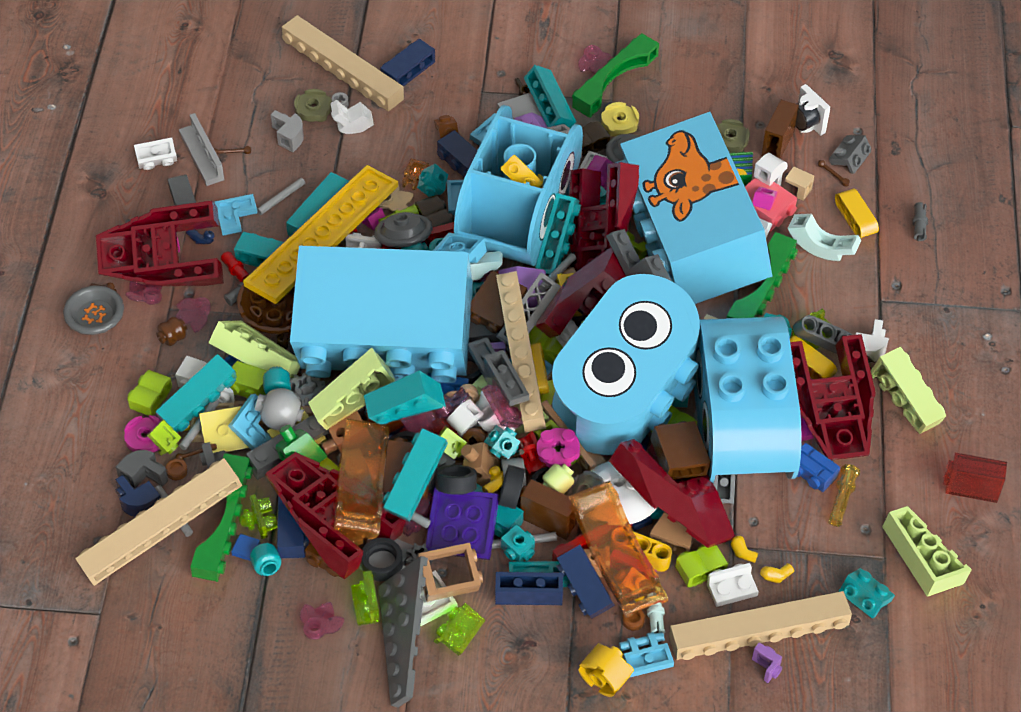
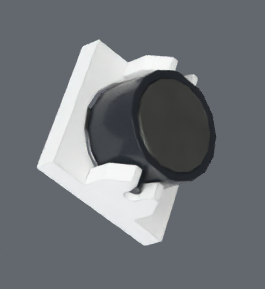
[795,84,830,136]

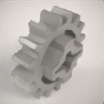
[290,373,326,406]

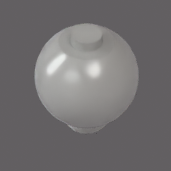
[255,388,304,431]

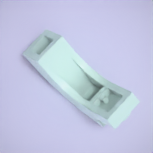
[788,214,861,261]

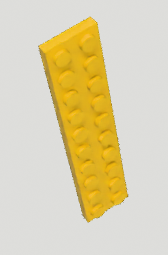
[244,165,398,304]

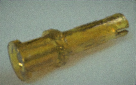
[828,464,860,527]

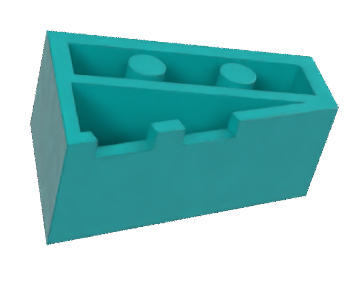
[364,370,446,424]

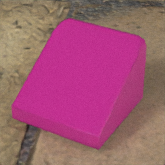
[752,187,778,210]
[361,207,386,230]

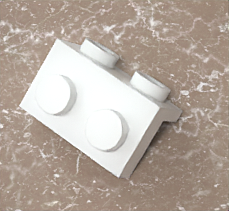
[134,138,177,170]

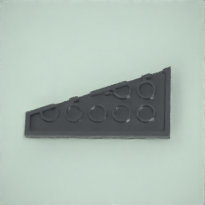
[378,556,428,708]

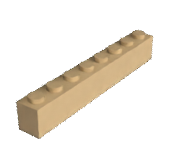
[282,15,404,112]
[496,271,546,433]
[75,459,242,586]
[669,591,852,660]

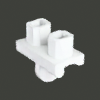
[346,233,382,248]

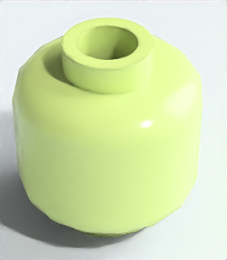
[543,464,574,494]

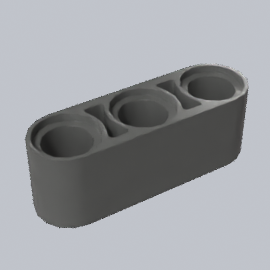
[167,174,196,205]
[793,315,852,354]

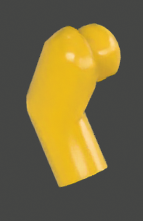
[482,466,504,493]
[731,535,758,563]
[760,563,794,583]

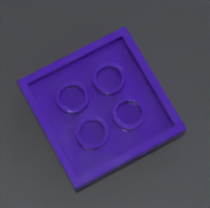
[425,488,500,560]

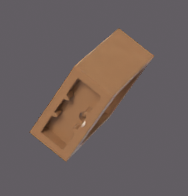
[416,543,483,602]

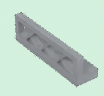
[179,113,225,186]
[496,272,561,353]

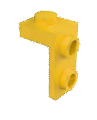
[501,155,543,188]

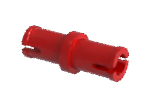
[220,251,250,283]

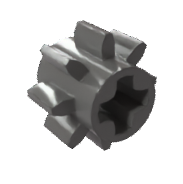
[406,543,433,565]

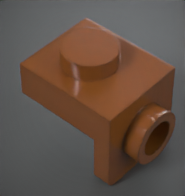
[434,115,459,139]

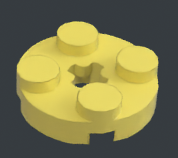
[601,102,639,136]

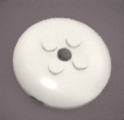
[581,461,656,526]

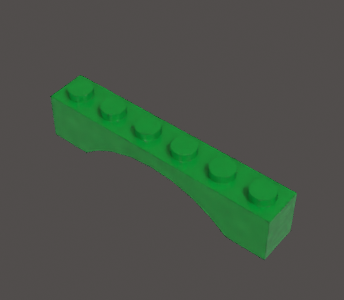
[572,33,659,118]
[726,232,798,319]
[191,453,253,582]

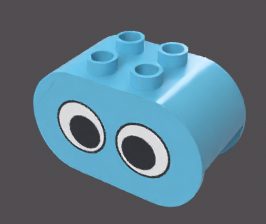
[454,105,583,266]
[552,274,700,455]
[693,316,801,483]

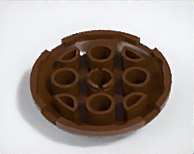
[237,283,295,334]

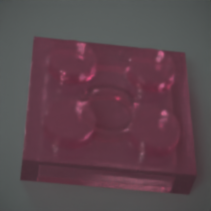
[481,385,523,428]

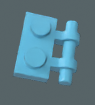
[619,632,674,677]

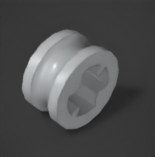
[331,92,349,108]

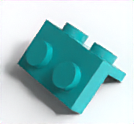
[839,568,895,618]

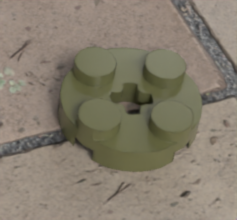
[294,89,332,122]
[716,119,750,153]

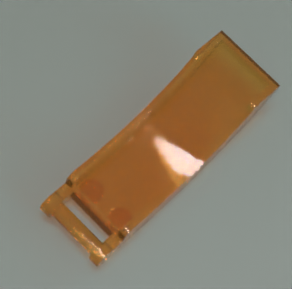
[334,418,389,536]
[569,481,668,618]

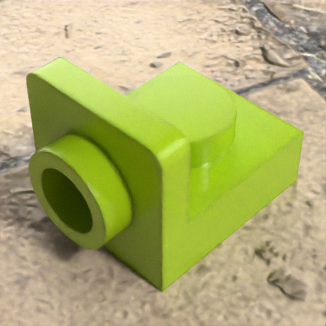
[147,420,181,456]
[438,426,467,459]

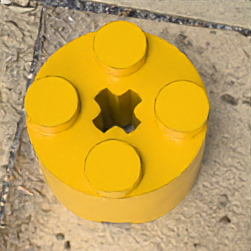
[578,643,634,697]

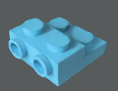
[433,233,487,263]

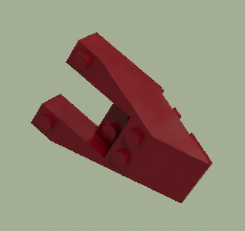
[569,162,639,272]
[96,201,224,286]
[535,247,626,338]
[790,334,876,460]
[609,439,735,548]
[265,452,406,579]

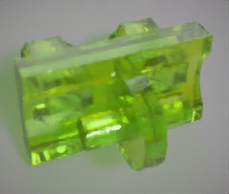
[239,494,278,539]

